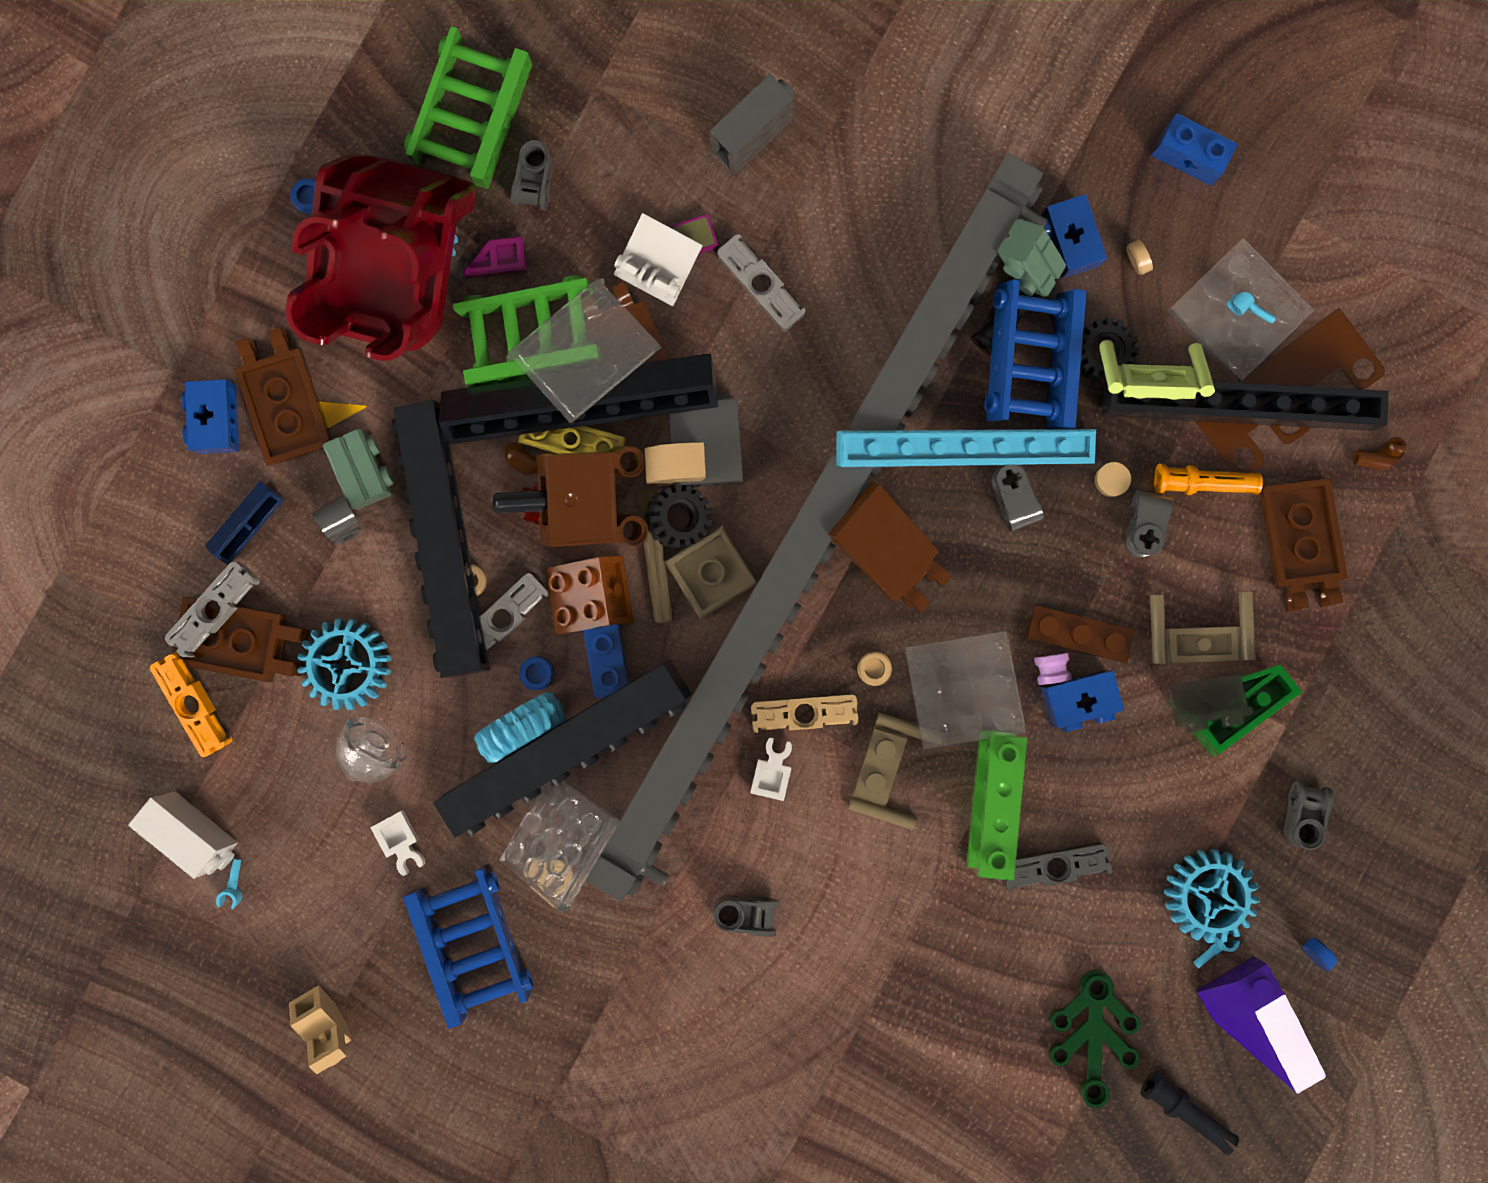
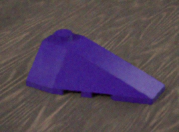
[1196,956,1327,1094]

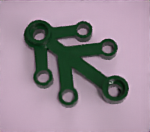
[1048,970,1141,1108]

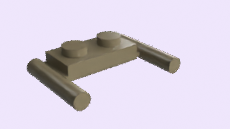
[1150,592,1256,664]
[848,712,944,830]

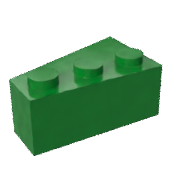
[1169,665,1302,757]

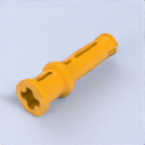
[1154,463,1263,495]

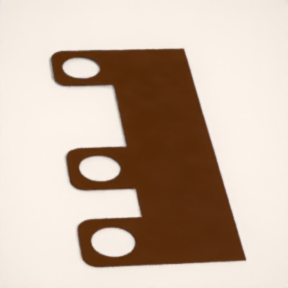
[1195,308,1385,473]

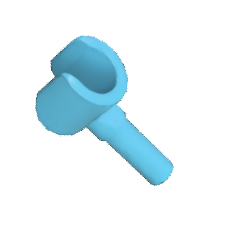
[1227,292,1276,324]
[216,859,242,910]
[1193,931,1240,969]

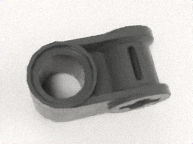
[511,140,554,211]
[991,465,1044,532]
[1126,490,1173,558]
[312,496,362,546]
[1283,781,1334,850]
[712,895,779,937]

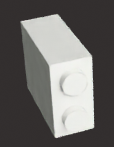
[128,791,238,879]

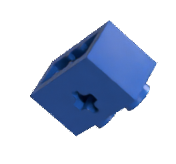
[1151,113,1238,186]
[1041,194,1107,279]
[181,379,239,454]
[583,624,630,698]
[1041,670,1124,732]

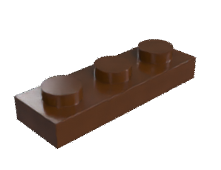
[1026,605,1135,664]

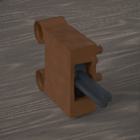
[492,446,648,547]

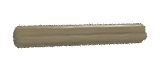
[637,489,673,623]

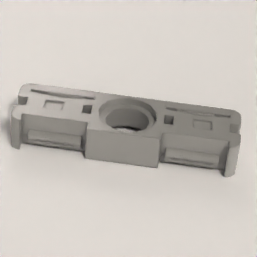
[718,234,805,332]
[165,562,260,658]
[480,573,549,650]

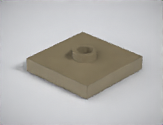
[665,526,758,619]

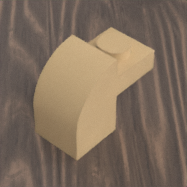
[645,442,706,487]
[289,985,352,1075]

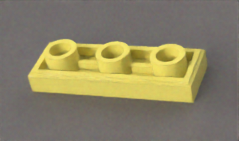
[518,426,626,454]

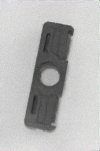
[1004,842,1112,892]

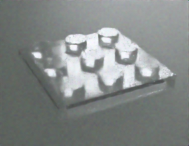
[1167,238,1315,383]
[905,631,1026,750]
[499,779,620,913]

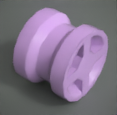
[1034,653,1073,685]

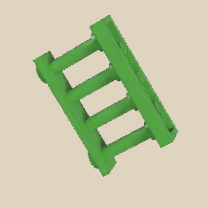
[404,26,532,189]
[453,275,606,387]
[966,730,1027,881]

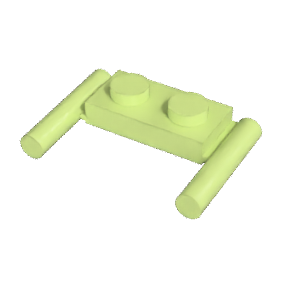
[1099,340,1215,400]

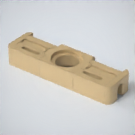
[751,694,858,733]

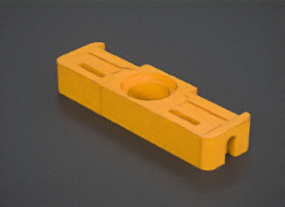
[150,652,232,757]

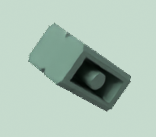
[997,219,1066,297]
[322,429,394,510]

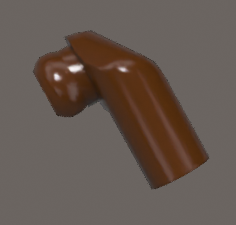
[1353,437,1407,470]
[504,442,551,475]

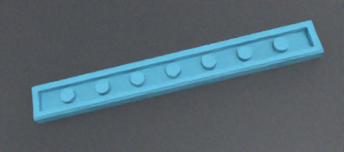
[836,429,1096,467]

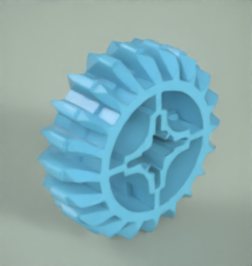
[297,618,392,710]
[474,692,566,763]
[1164,849,1260,943]

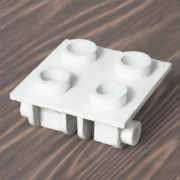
[613,213,703,306]

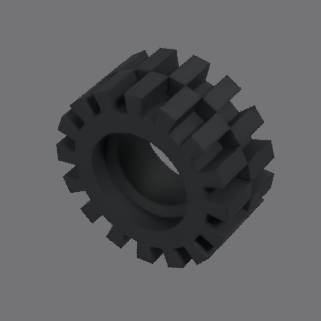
[1080,318,1139,383]
[645,484,712,548]

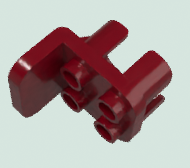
[286,154,477,361]

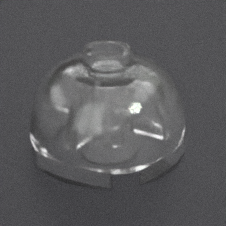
[334,717,407,784]

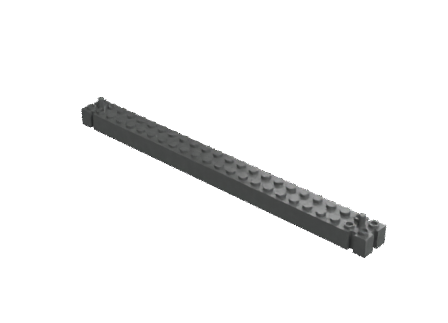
[586,152,1047,902]

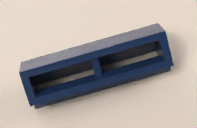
[205,481,284,565]

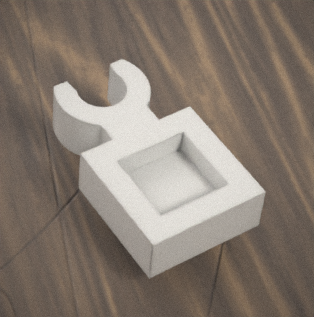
[750,737,792,801]
[371,810,425,876]

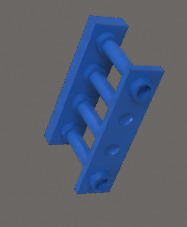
[984,280,1086,429]
[403,865,534,1029]

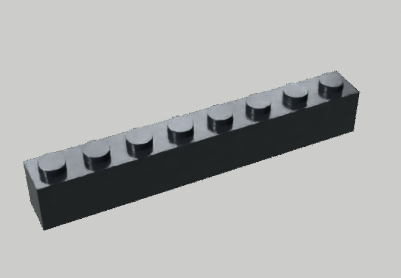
[439,353,718,445]
[1101,380,1389,431]
[392,399,490,678]
[433,658,692,838]

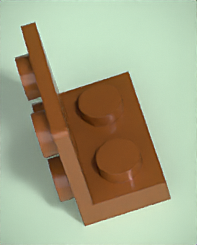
[546,555,634,635]

